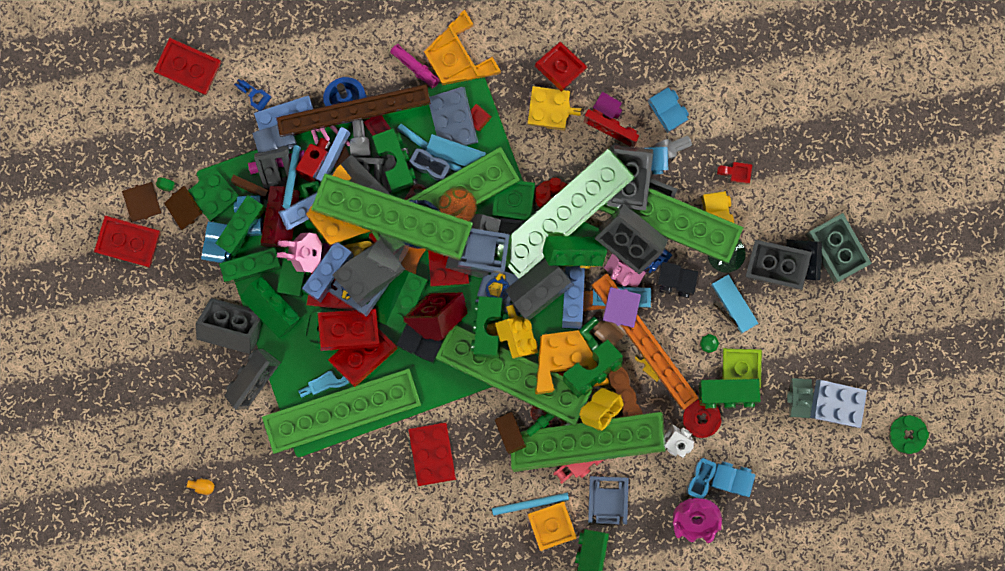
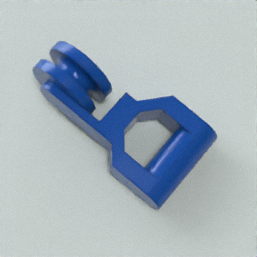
[234,79,272,111]
[645,249,672,273]

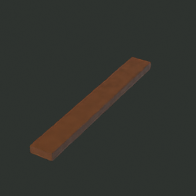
[276,84,431,137]

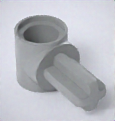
[350,120,371,157]
[653,136,692,160]

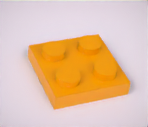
[528,502,577,551]

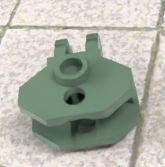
[787,378,814,418]

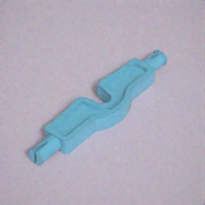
[298,371,349,398]

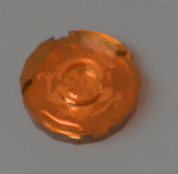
[439,188,477,222]

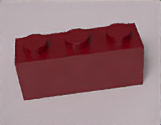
[261,186,300,248]
[403,292,468,341]

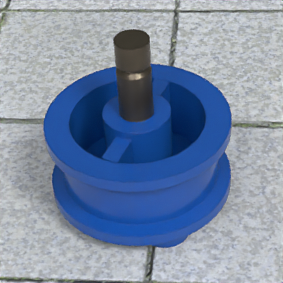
[323,77,367,123]

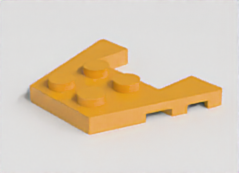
[424,10,501,85]
[306,165,371,245]
[535,330,609,395]

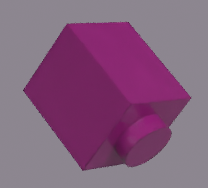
[592,92,623,119]

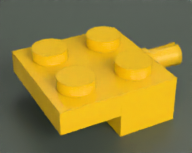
[527,86,581,131]
[495,305,538,359]

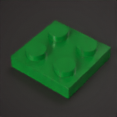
[188,168,239,222]
[492,181,535,221]

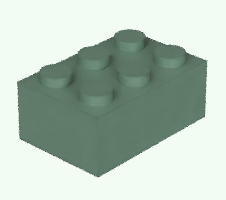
[806,213,872,284]

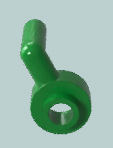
[579,316,602,353]

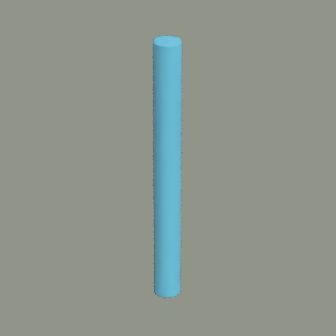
[397,124,462,172]
[282,145,301,209]
[492,493,569,516]

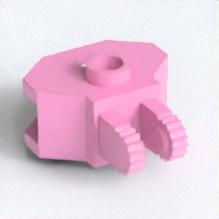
[277,233,322,272]
[604,253,648,287]

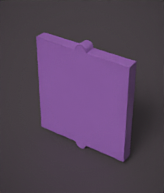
[602,287,641,328]

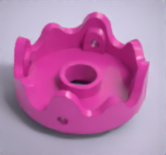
[673,498,722,543]

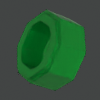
[155,177,176,192]
[699,334,719,353]

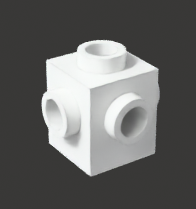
[664,424,694,458]

